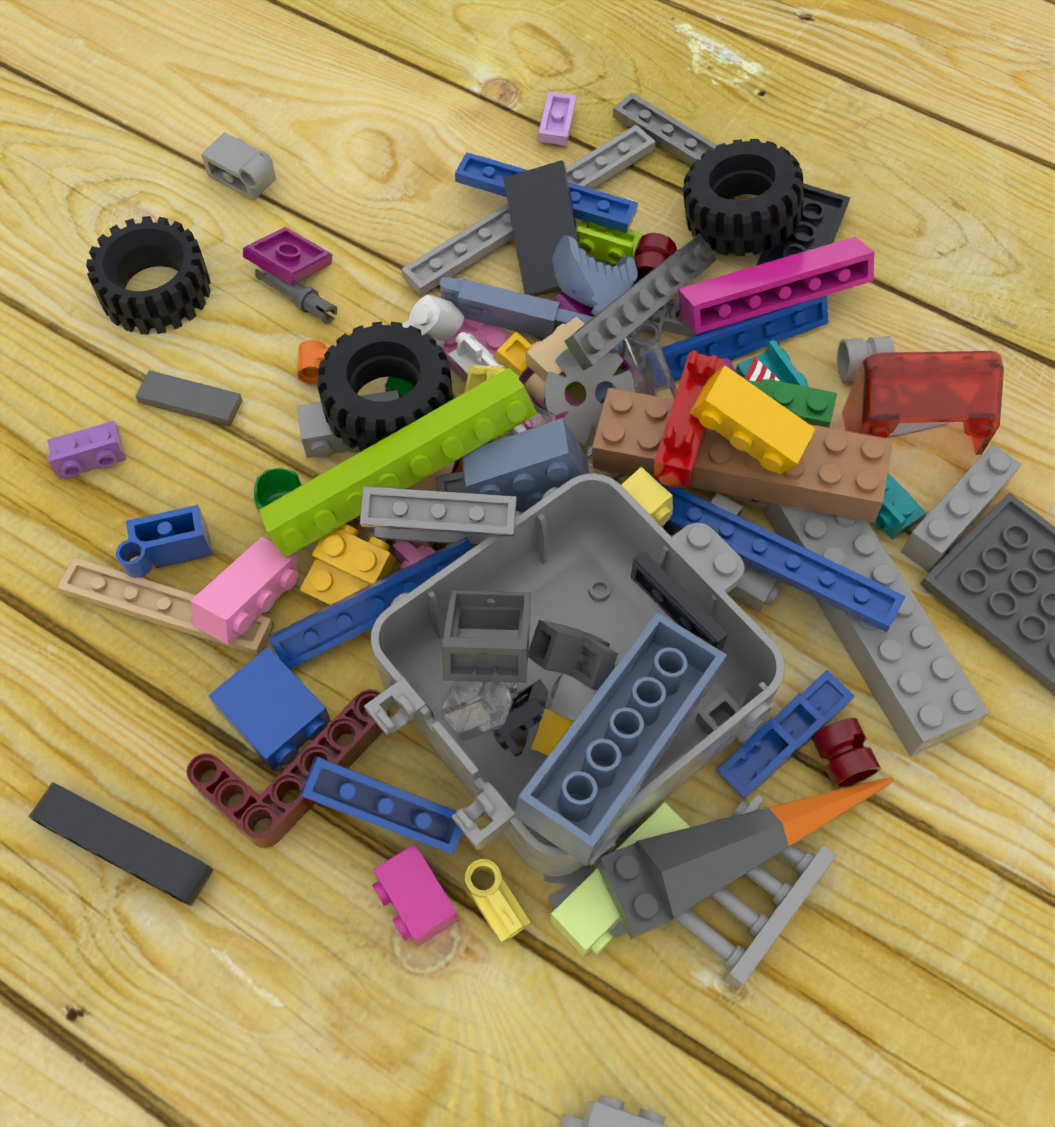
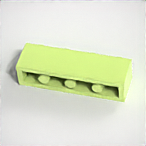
[550,802,690,958]

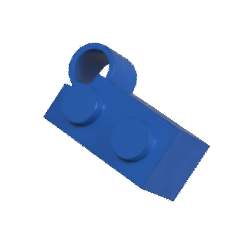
[116,505,213,578]

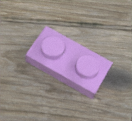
[538,92,577,146]

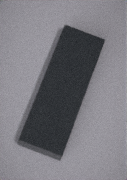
[630,551,728,651]

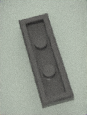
[135,370,243,427]

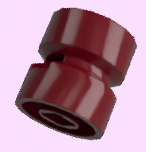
[634,233,677,284]
[812,718,881,789]

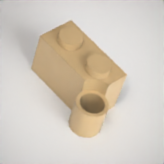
[525,317,585,408]

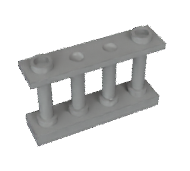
[360,486,521,545]
[660,794,837,991]

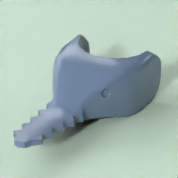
[552,235,638,354]

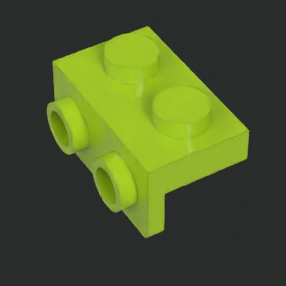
[577,220,643,265]

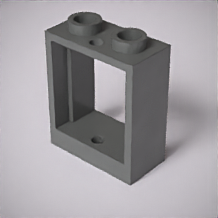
[442,590,531,683]

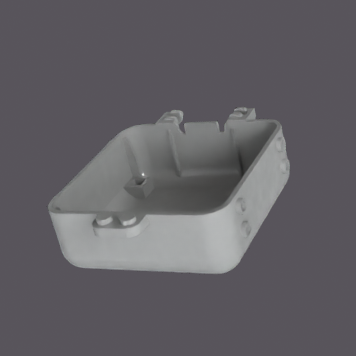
[364,474,785,877]

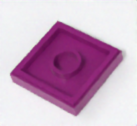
[243,227,333,285]

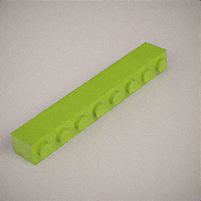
[259,367,537,558]

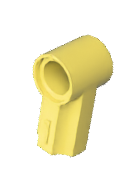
[464,859,531,944]

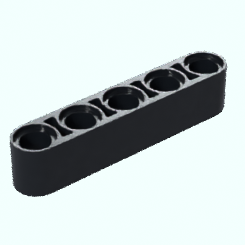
[28,782,214,907]

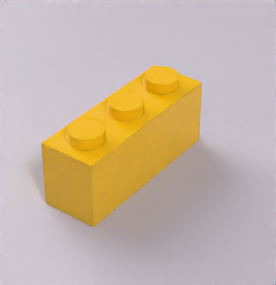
[689,365,815,475]

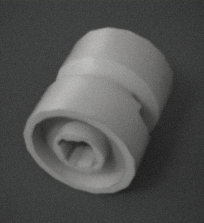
[837,336,896,381]

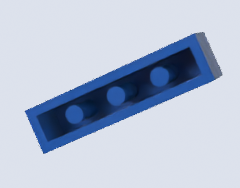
[300,756,462,855]

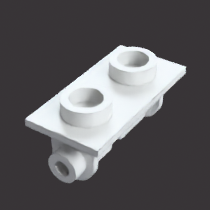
[448,332,506,375]

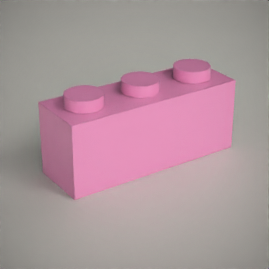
[190,537,298,645]

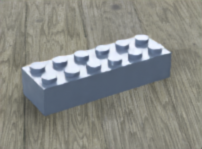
[514,612,727,866]

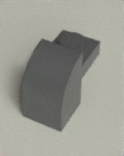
[528,620,618,690]

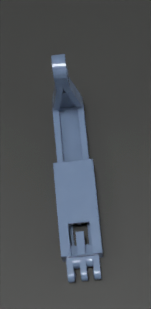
[440,277,625,404]

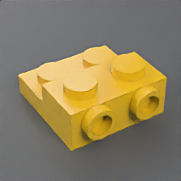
[300,524,397,605]

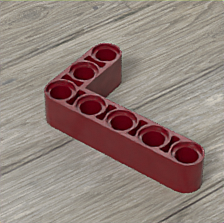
[186,689,390,848]

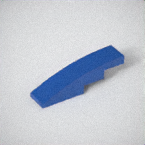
[717,670,855,799]

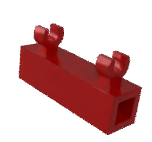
[654,350,725,488]

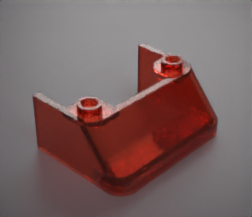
[842,351,1004,455]

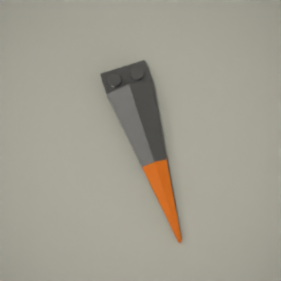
[596,777,894,939]

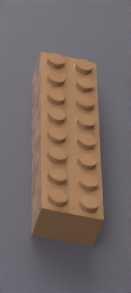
[592,388,893,523]

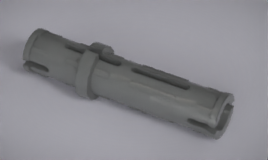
[255,266,338,324]

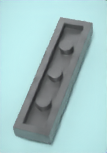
[613,92,717,166]

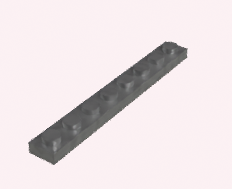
[564,234,716,371]

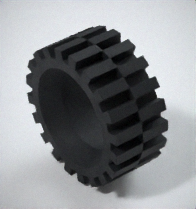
[86,216,211,335]

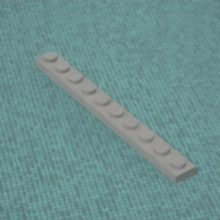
[401,125,656,296]

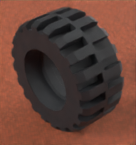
[683,139,804,256]
[317,321,453,452]

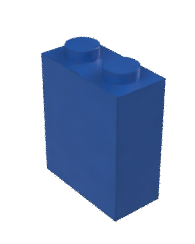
[208,647,331,771]

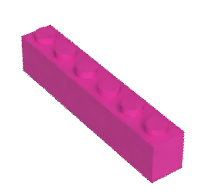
[678,237,875,335]

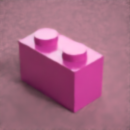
[372,844,459,947]

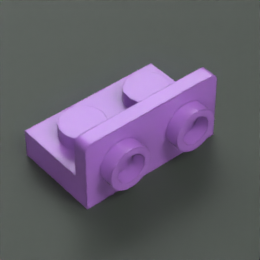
[47,421,126,480]

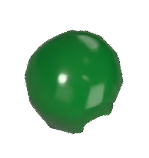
[254,468,302,513]

